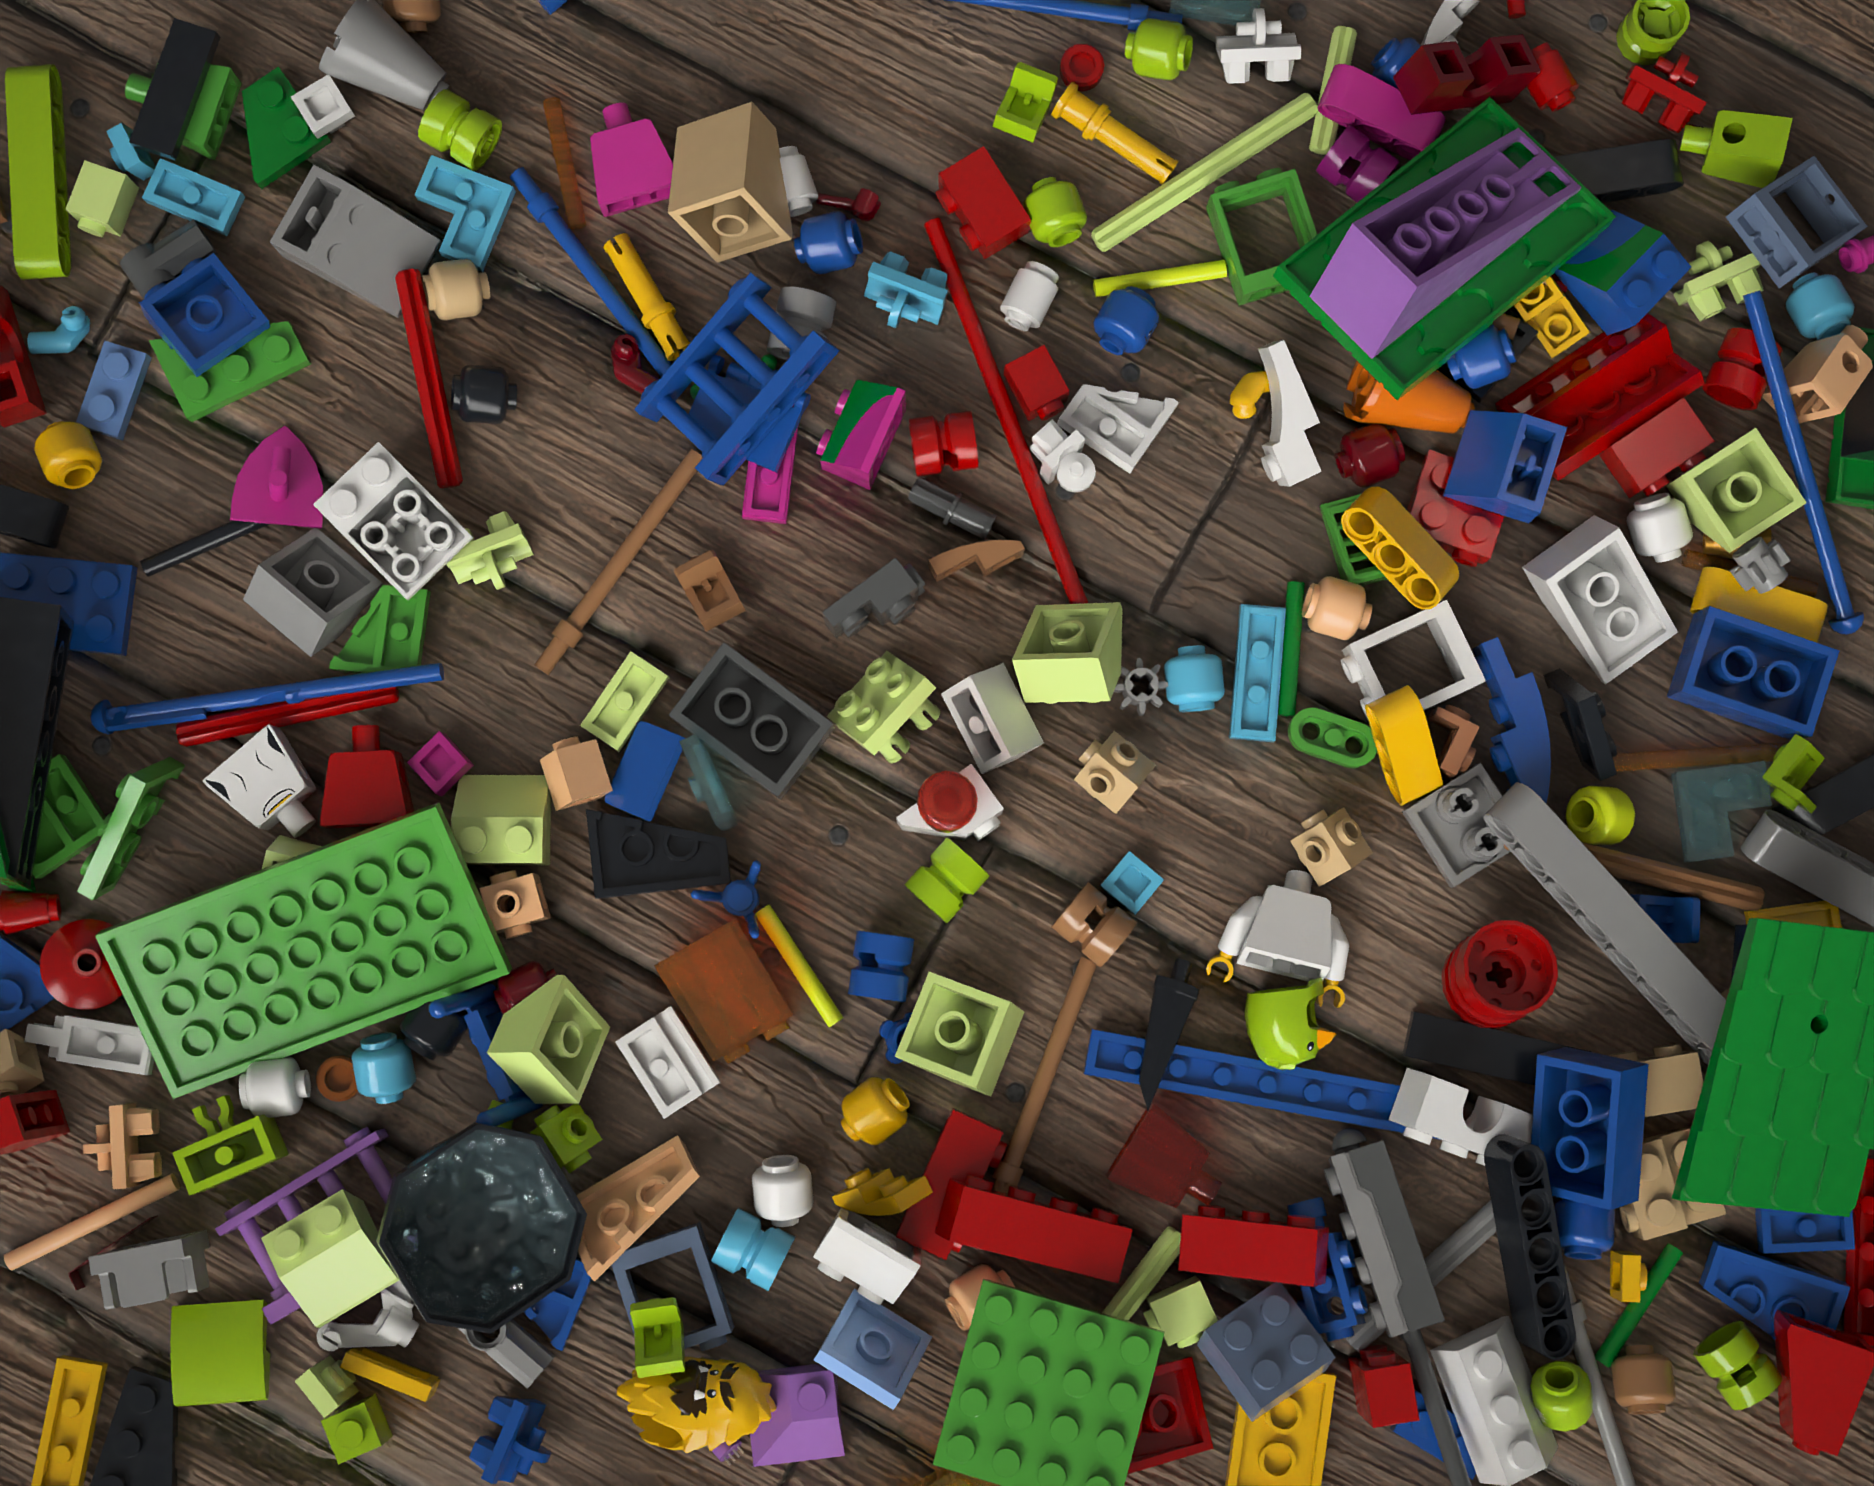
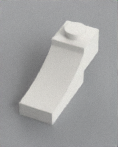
[1258,340,1322,487]

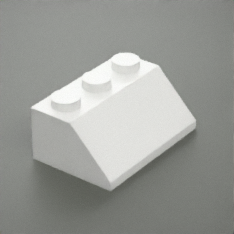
[1430,1316,1558,1486]

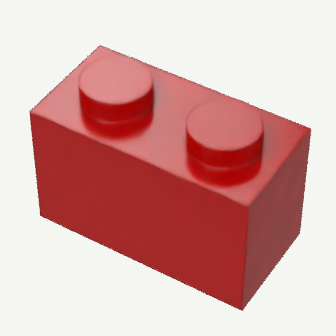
[936,146,1031,259]
[1599,397,1715,499]
[1348,1345,1420,1428]

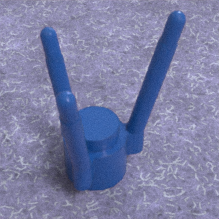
[691,860,761,939]

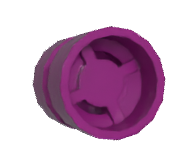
[1315,125,1400,203]

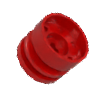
[1442,920,1558,1028]

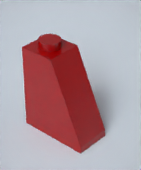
[1774,1309,1874,1456]

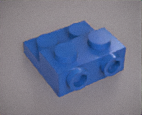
[139,253,270,377]

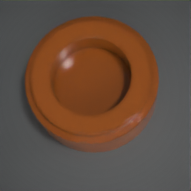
[316,1055,359,1102]

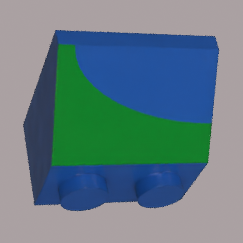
[1555,210,1691,336]

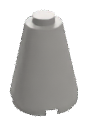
[319,0,450,111]

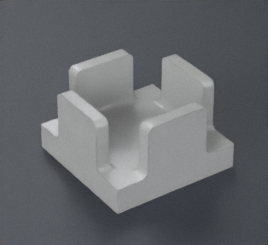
[88,1230,210,1310]

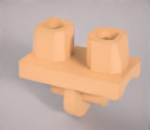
[83,1103,162,1189]

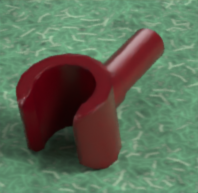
[816,188,881,222]

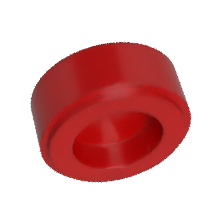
[1060,44,1104,92]

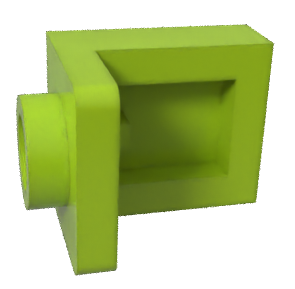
[992,62,1058,143]
[1762,734,1825,814]
[630,1297,685,1378]

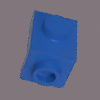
[1629,894,1700,943]

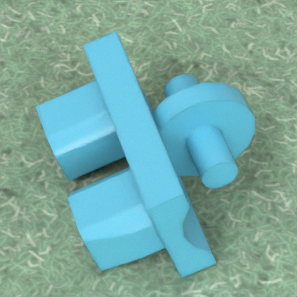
[864,251,948,328]

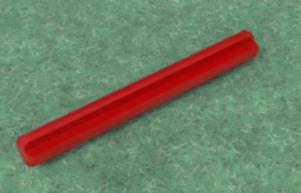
[395,269,463,488]
[176,687,399,747]

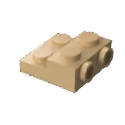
[1620,1125,1726,1240]

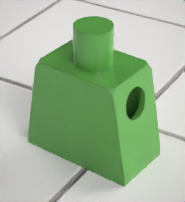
[125,63,242,160]

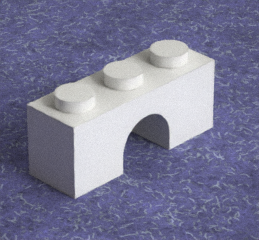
[1389,1068,1533,1166]

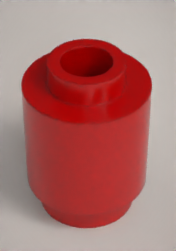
[1526,42,1579,113]

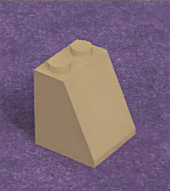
[668,102,793,263]

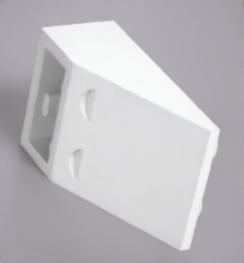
[313,442,473,601]

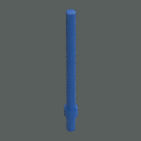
[948,0,1183,31]
[510,167,673,377]

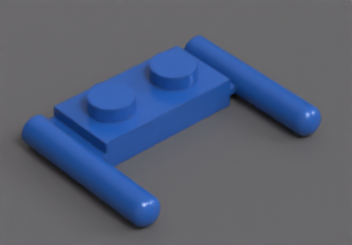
[429,983,543,1126]

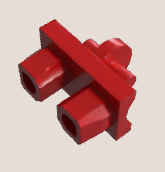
[1620,52,1707,133]

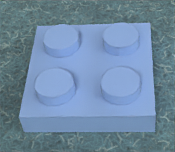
[814,1288,932,1410]

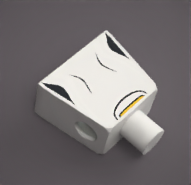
[202,724,316,838]

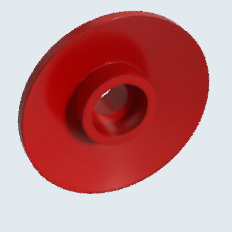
[40,919,123,1010]

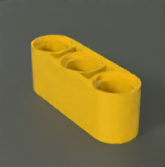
[1341,487,1459,609]
[1690,567,1828,643]
[1365,685,1443,806]

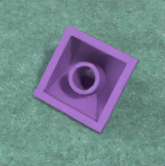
[750,1364,845,1467]

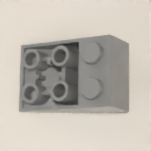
[270,165,441,318]

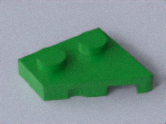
[242,67,331,190]

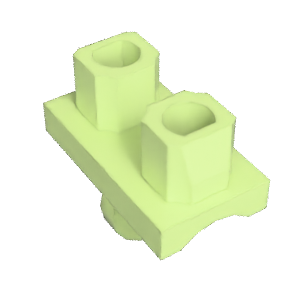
[1673,241,1764,322]
[446,511,534,590]

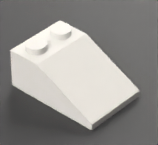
[1522,515,1678,684]
[813,1208,921,1305]

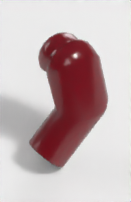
[611,334,659,394]

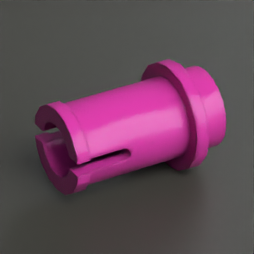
[1839,235,1874,273]

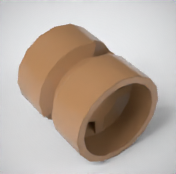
[1051,882,1138,968]

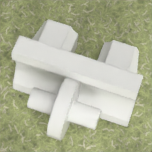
[1216,8,1301,84]
[1030,419,1096,493]

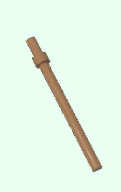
[534,449,702,676]
[992,957,1097,1193]

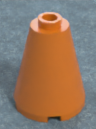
[1343,361,1475,434]

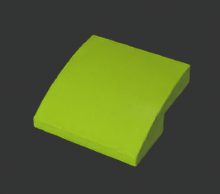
[170,1299,271,1407]

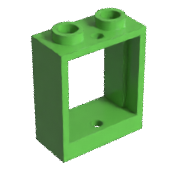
[1206,168,1317,306]

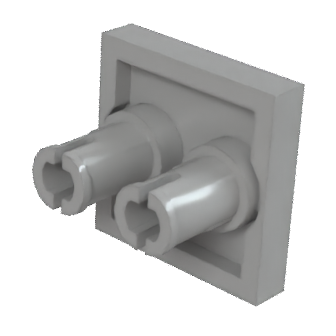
[1402,763,1511,888]

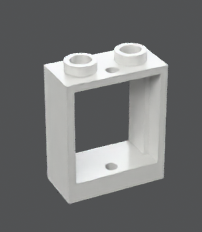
[1341,600,1486,720]

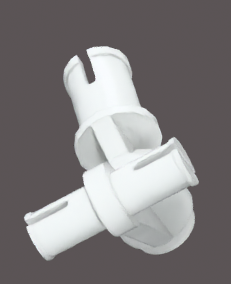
[317,1280,419,1351]

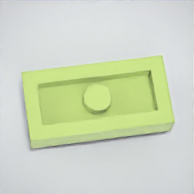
[580,651,669,752]
[295,1355,359,1418]

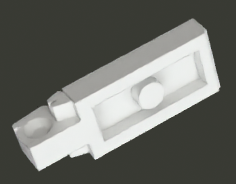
[24,1015,154,1075]

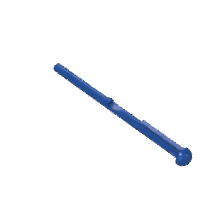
[1743,290,1864,635]
[90,663,444,734]

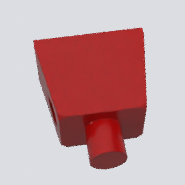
[320,725,414,829]

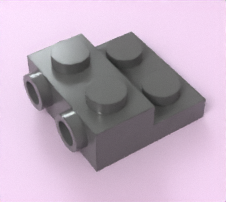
[822,558,925,638]

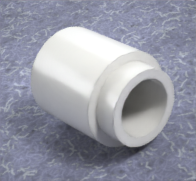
[779,146,818,217]
[1000,261,1059,331]

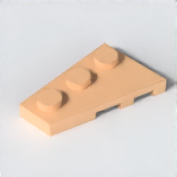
[576,1135,700,1282]

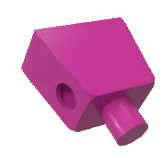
[590,103,673,217]

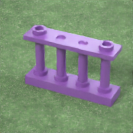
[215,1127,411,1325]

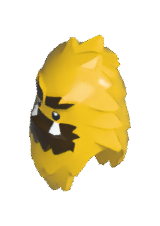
[617,1356,777,1453]

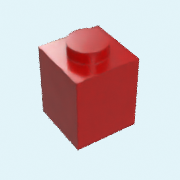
[1003,345,1070,421]

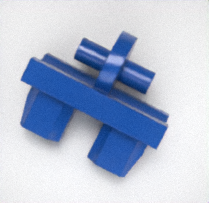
[469,1396,551,1484]

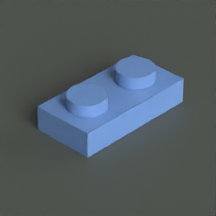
[76,340,152,441]

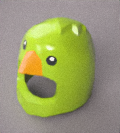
[1244,978,1336,1070]

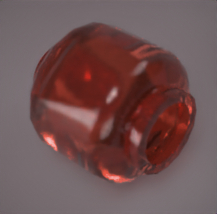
[917,770,978,833]

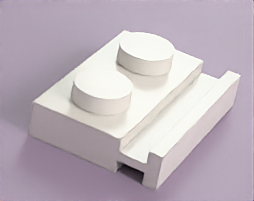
[615,1005,721,1119]

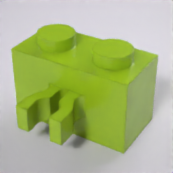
[172,1095,289,1196]

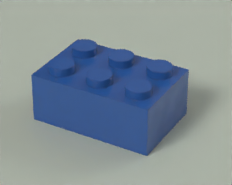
[1667,606,1839,740]
[1531,1047,1649,1210]

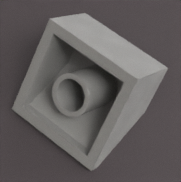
[243,528,383,657]

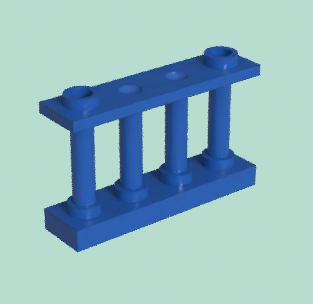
[634,272,840,486]

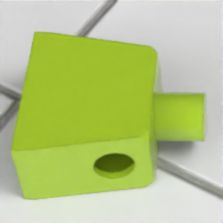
[1679,110,1793,188]

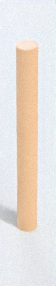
[4,1173,180,1271]

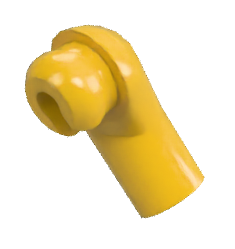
[1230,370,1270,419]

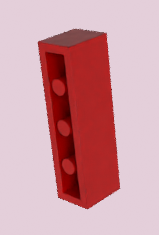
[935,1175,1133,1283]

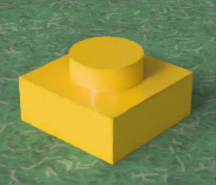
[1610,1250,1647,1303]

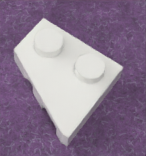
[1057,384,1179,474]

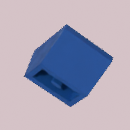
[1443,410,1567,524]

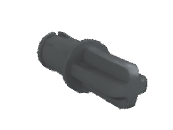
[908,478,997,541]

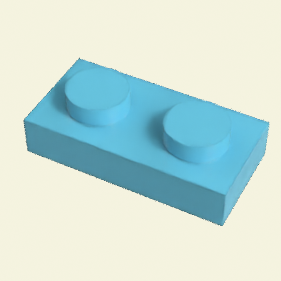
[142,158,245,236]

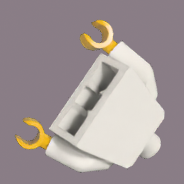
[1206,870,1349,1008]

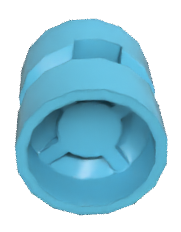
[711,1208,795,1291]

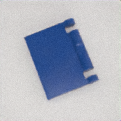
[689,354,811,473]

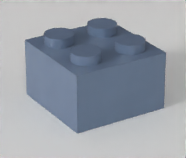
[1197,1282,1335,1422]

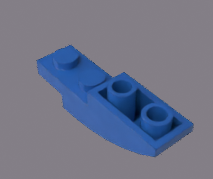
[1472,637,1551,803]

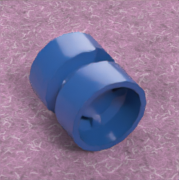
[848,931,914,1002]

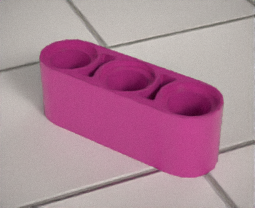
[1317,64,1446,160]

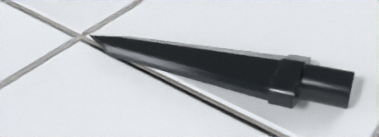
[1139,959,1200,1111]

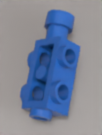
[1287,1197,1368,1342]

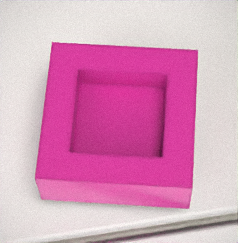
[407,731,474,797]

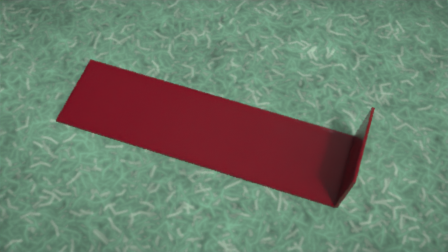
[68,1215,158,1290]

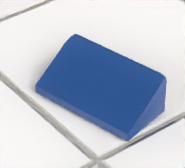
[604,721,686,822]

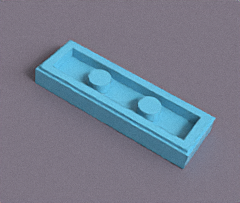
[1229,604,1286,742]

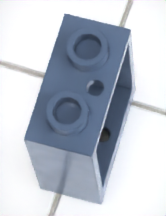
[1726,156,1868,288]
[611,1222,735,1351]

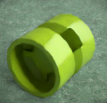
[1616,0,1690,65]
[418,89,502,171]
[904,838,990,923]
[1693,1321,1782,1411]

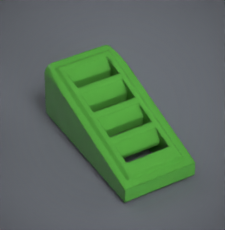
[1319,494,1387,586]

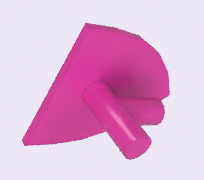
[230,426,323,529]

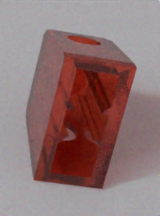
[1105,1103,1222,1208]

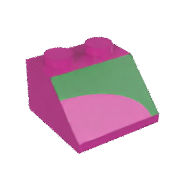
[816,380,906,490]

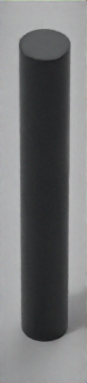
[140,521,270,577]

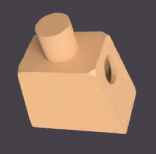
[1762,325,1873,424]

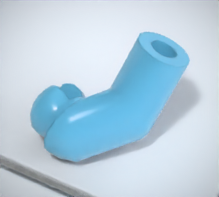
[27,306,90,354]

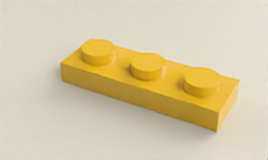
[31,1355,108,1486]

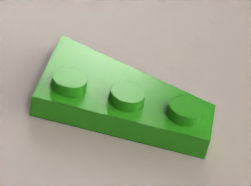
[149,321,311,422]

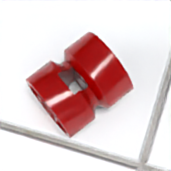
[1702,328,1783,411]
[909,410,979,477]

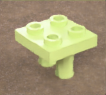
[827,651,940,763]

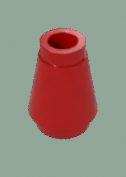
[0,890,62,935]

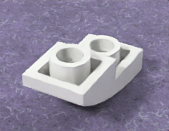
[1421,0,1480,45]

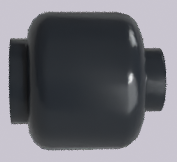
[451,365,517,424]
[400,1002,468,1061]

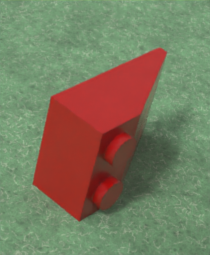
[1127,1357,1214,1474]

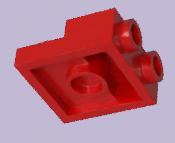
[1407,449,1504,567]

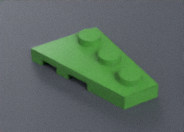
[77,757,185,900]

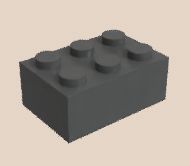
[669,642,835,800]

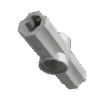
[458,1293,555,1389]

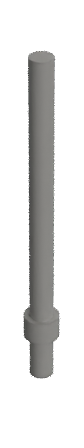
[1564,1265,1636,1486]

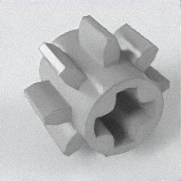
[1730,537,1791,594]
[1114,658,1168,716]

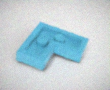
[415,155,516,272]

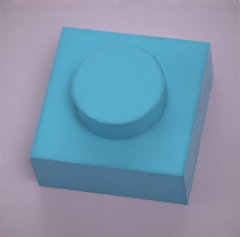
[106,123,156,181]
[1100,851,1164,915]

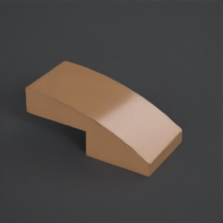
[928,540,1025,582]

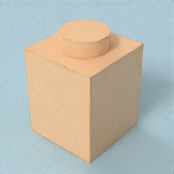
[540,736,613,811]

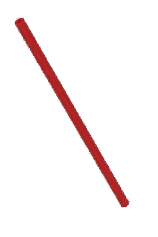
[924,218,1088,604]

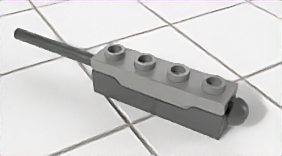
[1324,1128,1472,1486]

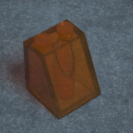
[654,919,795,1064]

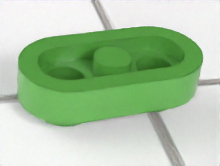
[1288,708,1377,768]

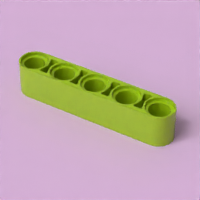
[5,64,71,280]

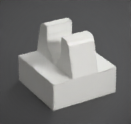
[291,75,355,139]

